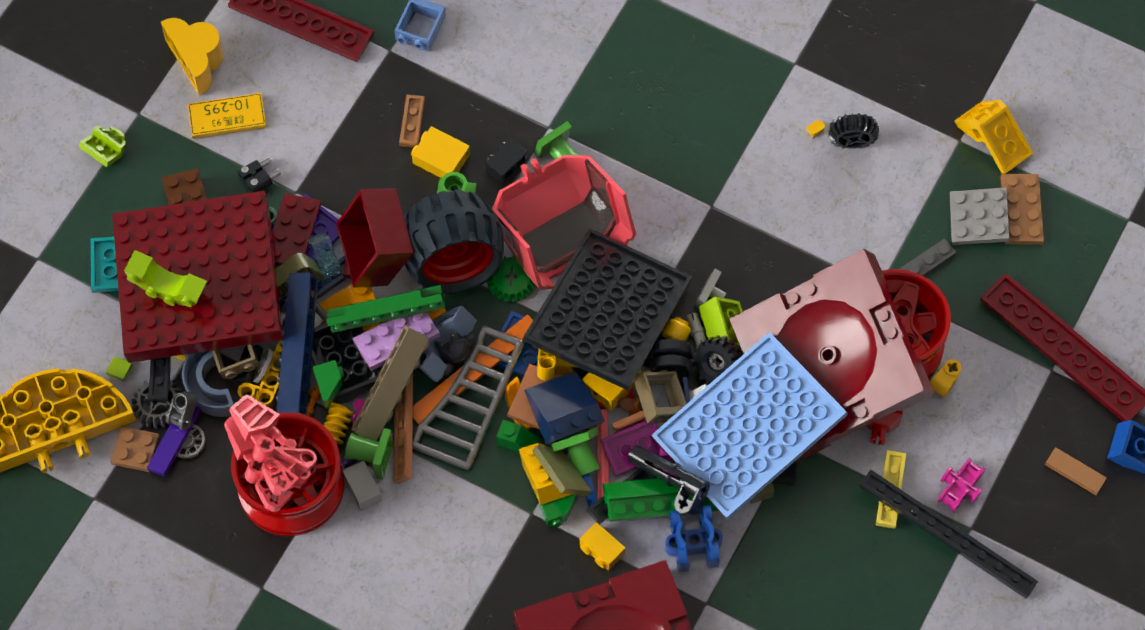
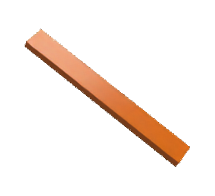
[413,314,533,425]

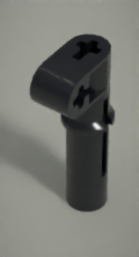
[628,445,710,516]

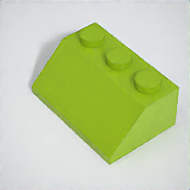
[699,296,743,359]

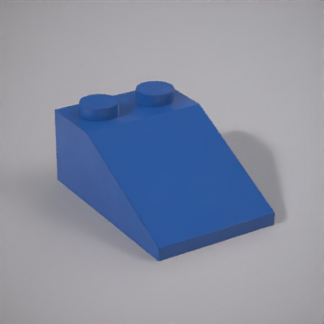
[1107,420,1145,474]

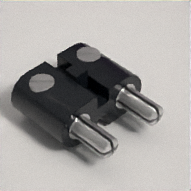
[237,157,281,193]

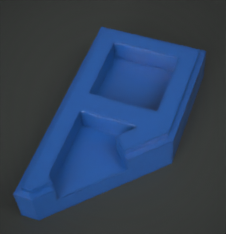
[582,473,596,507]

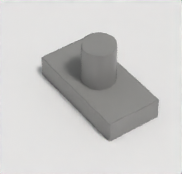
[694,269,726,308]

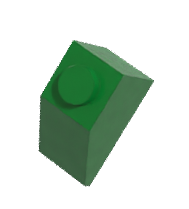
[313,360,344,409]
[496,420,540,453]
[540,495,578,527]

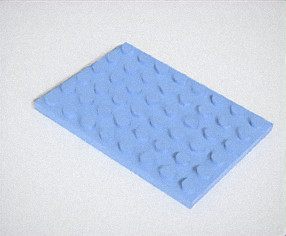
[652,332,848,519]

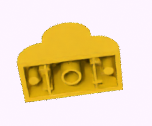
[161,18,223,95]

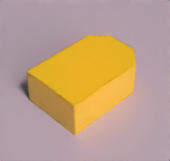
[806,120,825,138]

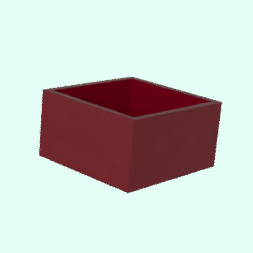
[336,188,414,288]

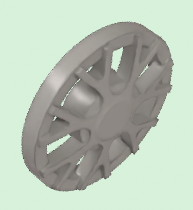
[252,349,273,383]
[177,425,206,459]

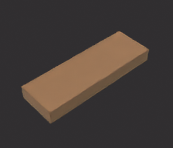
[399,95,425,147]
[1045,447,1107,495]

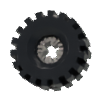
[692,335,743,385]

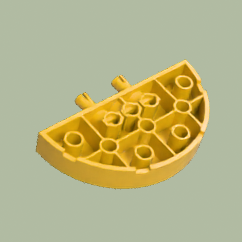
[0,368,137,473]

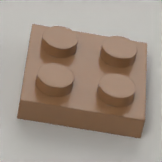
[110,426,160,472]

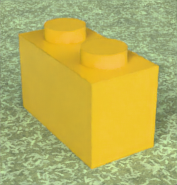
[580,522,625,570]

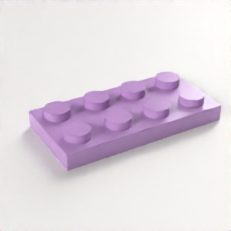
[353,312,440,371]

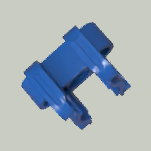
[665,505,723,572]

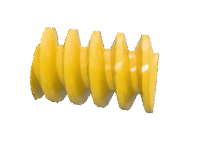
[324,403,353,444]

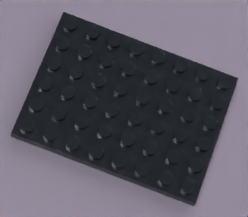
[523,228,692,391]

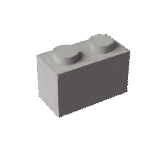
[343,461,383,510]

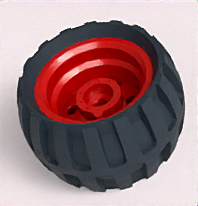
[404,190,504,295]

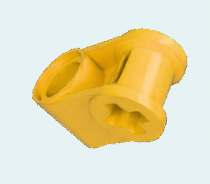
[930,359,961,398]

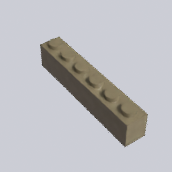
[351,325,429,441]

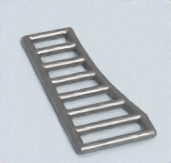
[412,326,524,470]

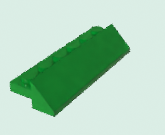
[326,284,445,333]
[602,476,719,522]

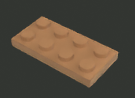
[1000,174,1044,245]

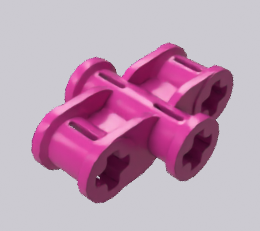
[937,458,986,513]

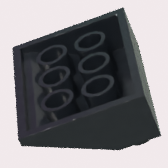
[311,324,381,404]

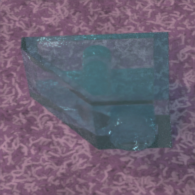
[307,232,342,279]

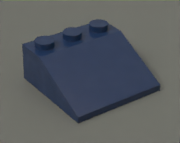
[524,371,605,445]

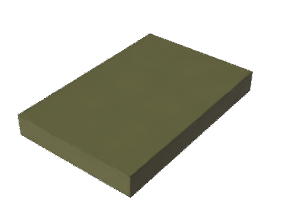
[533,446,592,496]

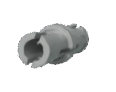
[686,313,706,347]

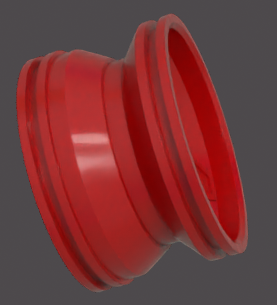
[882,269,951,379]
[231,412,345,536]

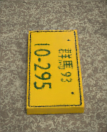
[188,93,266,139]

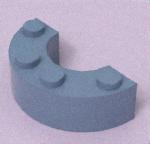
[418,306,477,382]
[182,350,234,417]

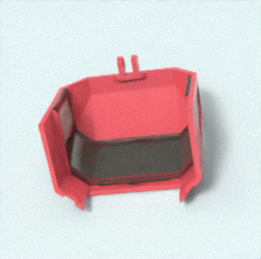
[492,155,636,290]

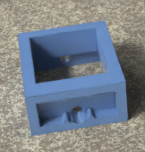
[395,0,446,51]

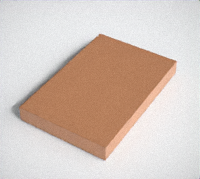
[507,364,560,429]

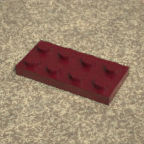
[272,193,321,266]

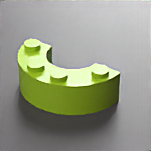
[124,250,207,307]

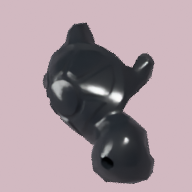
[434,332,476,379]

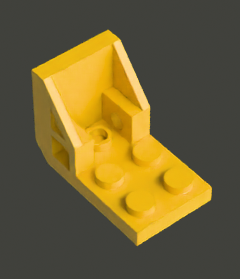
[954,100,1033,173]

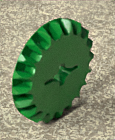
[487,255,535,302]

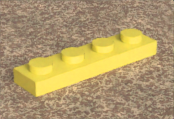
[875,450,906,529]

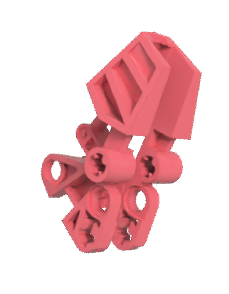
[224,394,317,512]

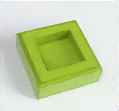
[106,356,133,381]

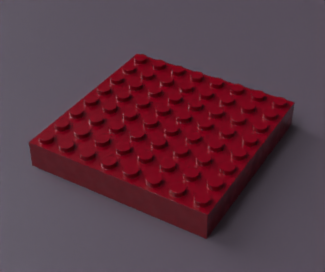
[112,191,283,363]

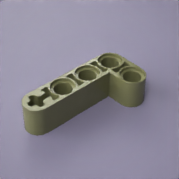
[276,253,323,300]

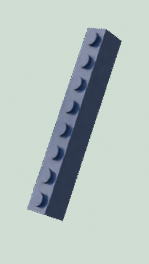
[276,273,318,415]

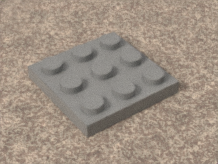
[950,188,1010,245]

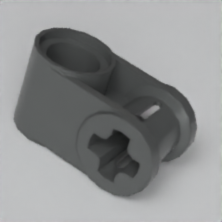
[166,391,197,431]

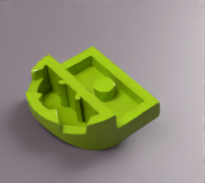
[79,126,125,167]

